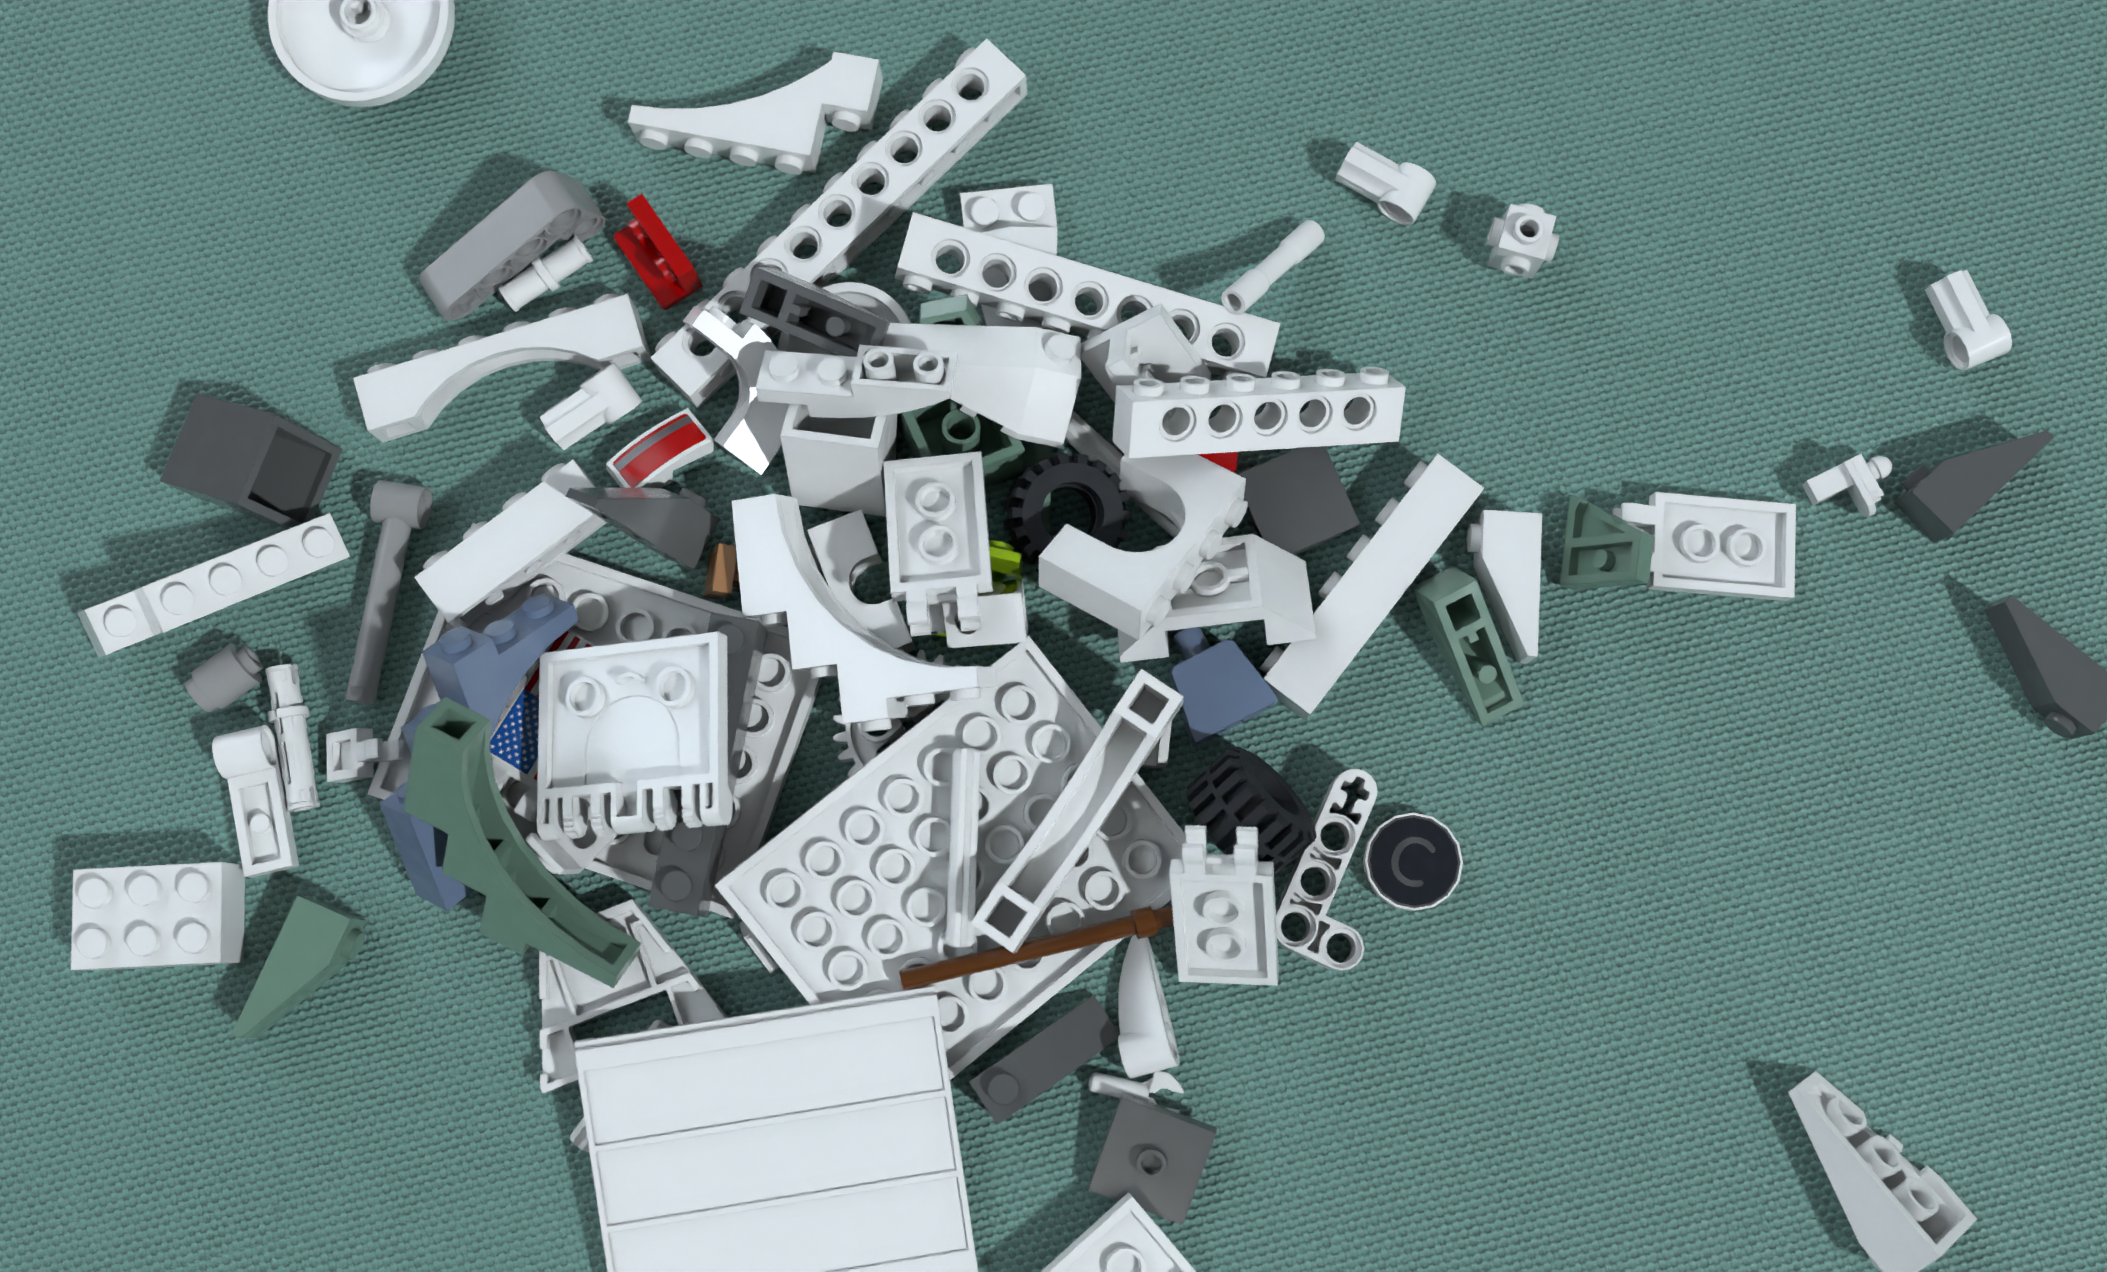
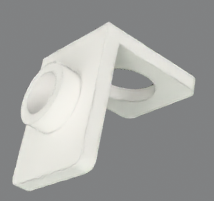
[525,801,617,875]

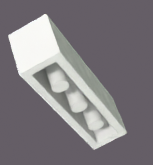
[414,460,607,628]

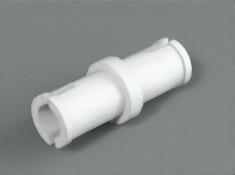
[498,235,593,312]

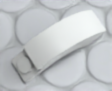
[683,306,789,474]

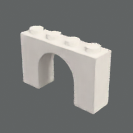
[1039,454,1248,640]

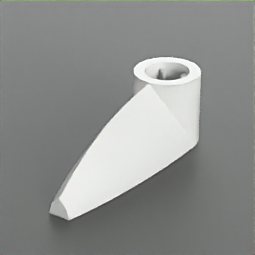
[1118,935,1180,1079]

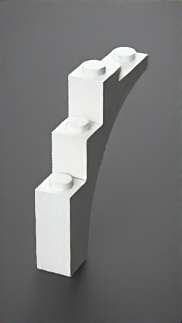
[732,494,998,732]

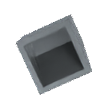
[160,394,342,529]

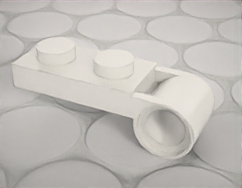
[212,725,299,878]

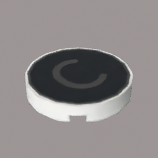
[1363,812,1463,911]

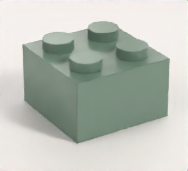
[898,399,1025,487]

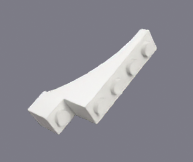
[628,51,883,175]
[77,513,350,657]

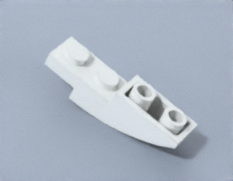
[755,345,959,418]

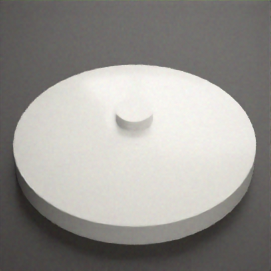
[268,0,455,107]

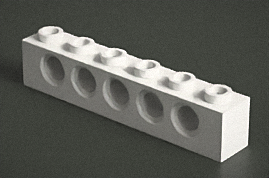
[1113,367,1406,459]

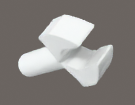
[1088,1071,1184,1113]

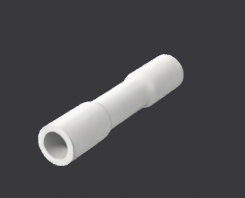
[1221,220,1325,315]

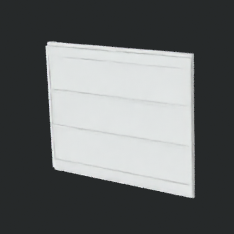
[574,985,978,1272]

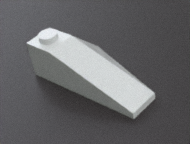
[882,323,1081,448]
[1788,1071,1977,1272]

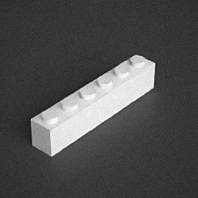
[1259,454,1484,720]

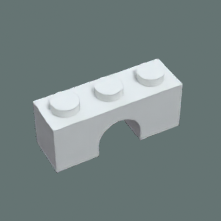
[807,509,916,653]

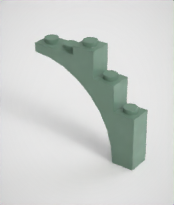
[403,697,641,988]

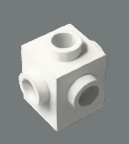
[1486,203,1559,279]

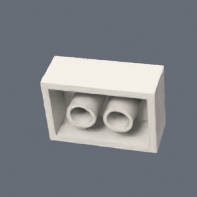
[71,862,245,970]

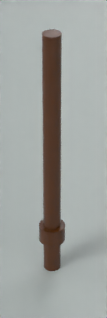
[899,906,1174,991]

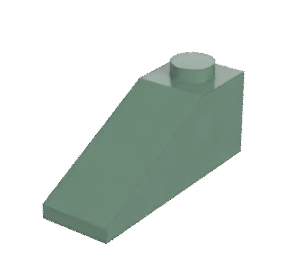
[1412,566,1525,726]
[231,895,367,1039]

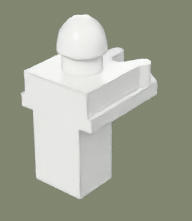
[1802,454,1892,517]

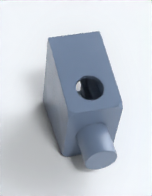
[1168,627,1278,748]

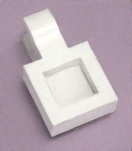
[326,728,404,783]

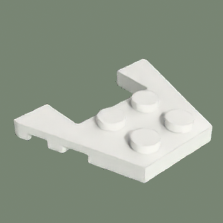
[539,899,727,1094]

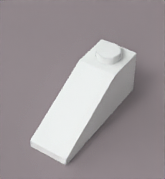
[1466,510,1542,664]

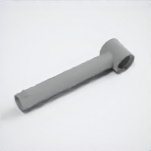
[345,480,432,706]

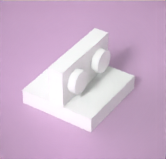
[1081,303,1211,422]

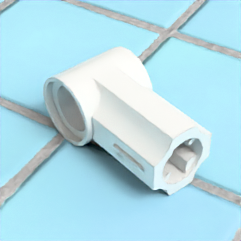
[1335,142,1436,226]
[1925,270,2012,371]
[539,362,642,450]

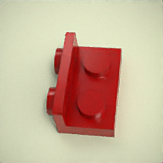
[614,193,703,310]

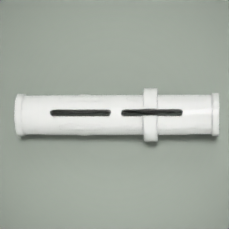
[265,664,320,812]

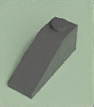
[739,267,891,357]
[1893,431,2054,543]
[565,488,720,569]
[1984,595,2107,739]
[969,995,1120,1125]

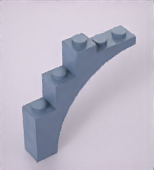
[379,593,579,911]

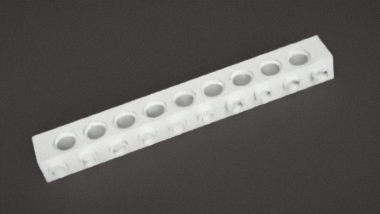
[650,39,1027,409]

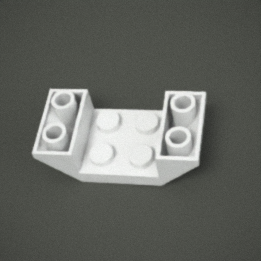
[1118,534,1316,663]

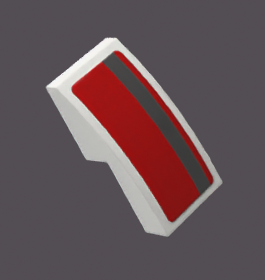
[606,408,714,488]

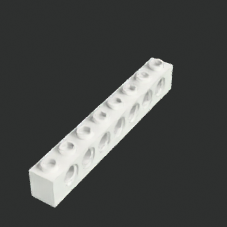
[895,212,1280,380]

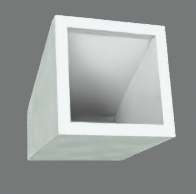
[780,404,897,517]

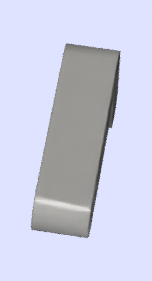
[419,170,606,321]

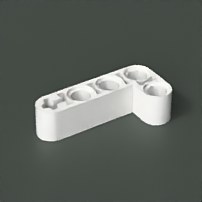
[1276,769,1378,971]

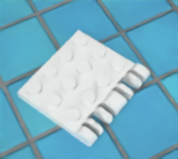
[537,632,732,841]

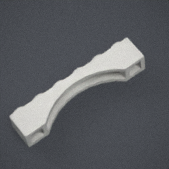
[353,293,652,443]
[970,669,1184,953]

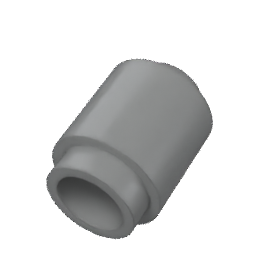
[185,643,264,712]

